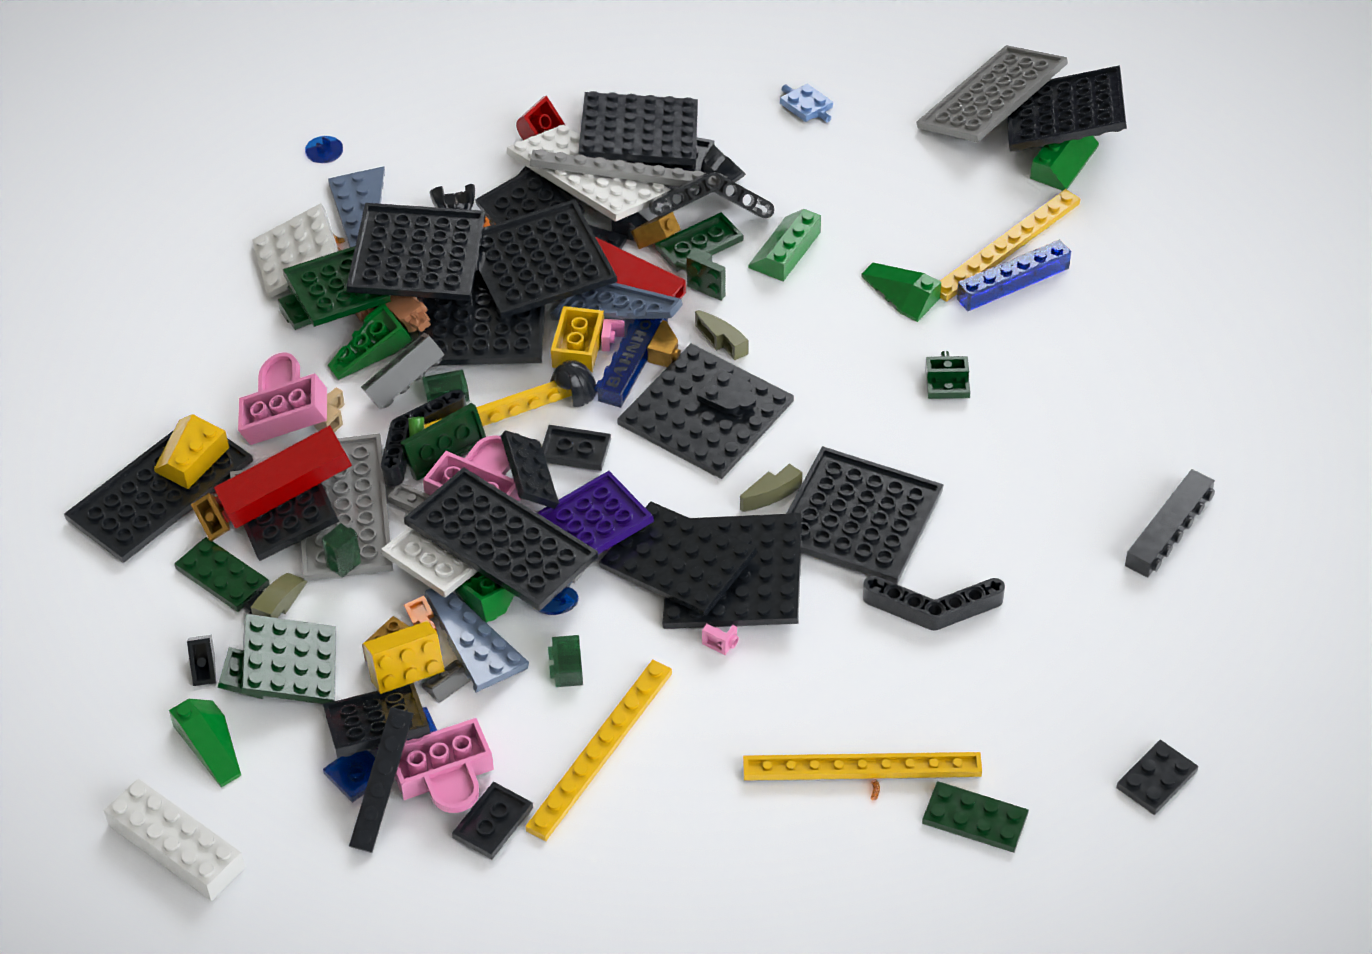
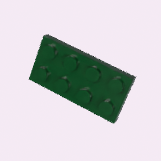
[655,212,744,272]
[400,403,486,481]
[174,537,270,612]
[922,781,1029,853]

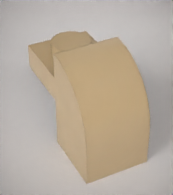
[314,387,345,432]

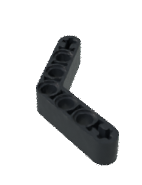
[649,172,775,218]
[381,390,467,487]
[862,576,1005,631]

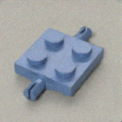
[780,83,833,123]

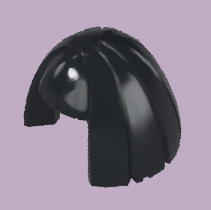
[701,144,746,182]
[429,184,475,210]
[550,360,597,407]

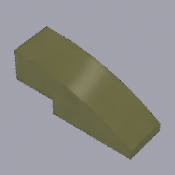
[695,310,749,361]
[740,463,803,512]
[251,573,308,618]

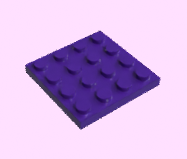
[536,470,654,554]

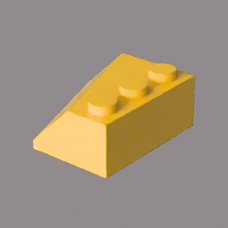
[154,414,229,489]

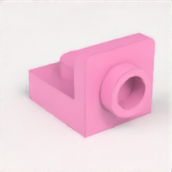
[601,319,625,352]
[702,624,739,655]

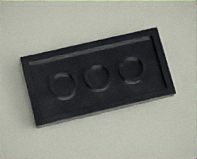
[501,430,559,509]

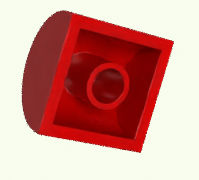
[516,95,566,140]

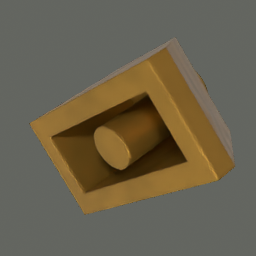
[631,212,681,249]
[647,320,681,367]
[191,493,230,542]

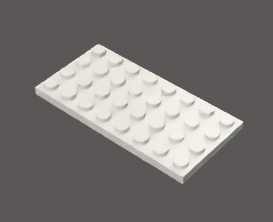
[506,125,671,221]

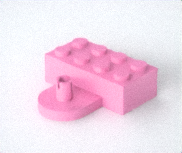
[238,352,327,445]
[423,435,521,502]
[395,718,494,813]

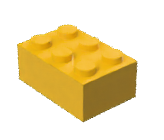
[550,306,604,373]
[363,621,445,694]

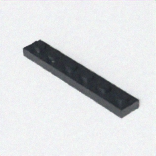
[349,707,414,853]

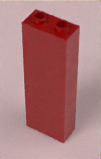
[596,237,686,319]
[214,425,352,528]

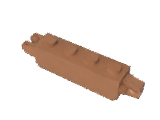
[385,295,431,333]

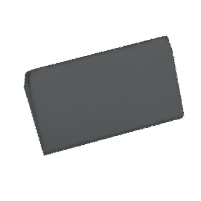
[421,660,471,702]

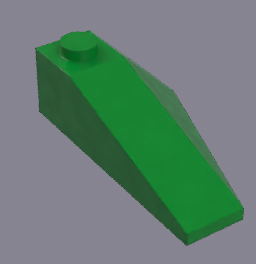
[861,262,941,322]
[328,304,413,380]
[454,572,515,623]
[169,698,242,788]

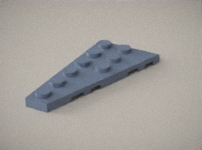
[328,166,385,247]
[550,283,683,320]
[425,588,529,693]

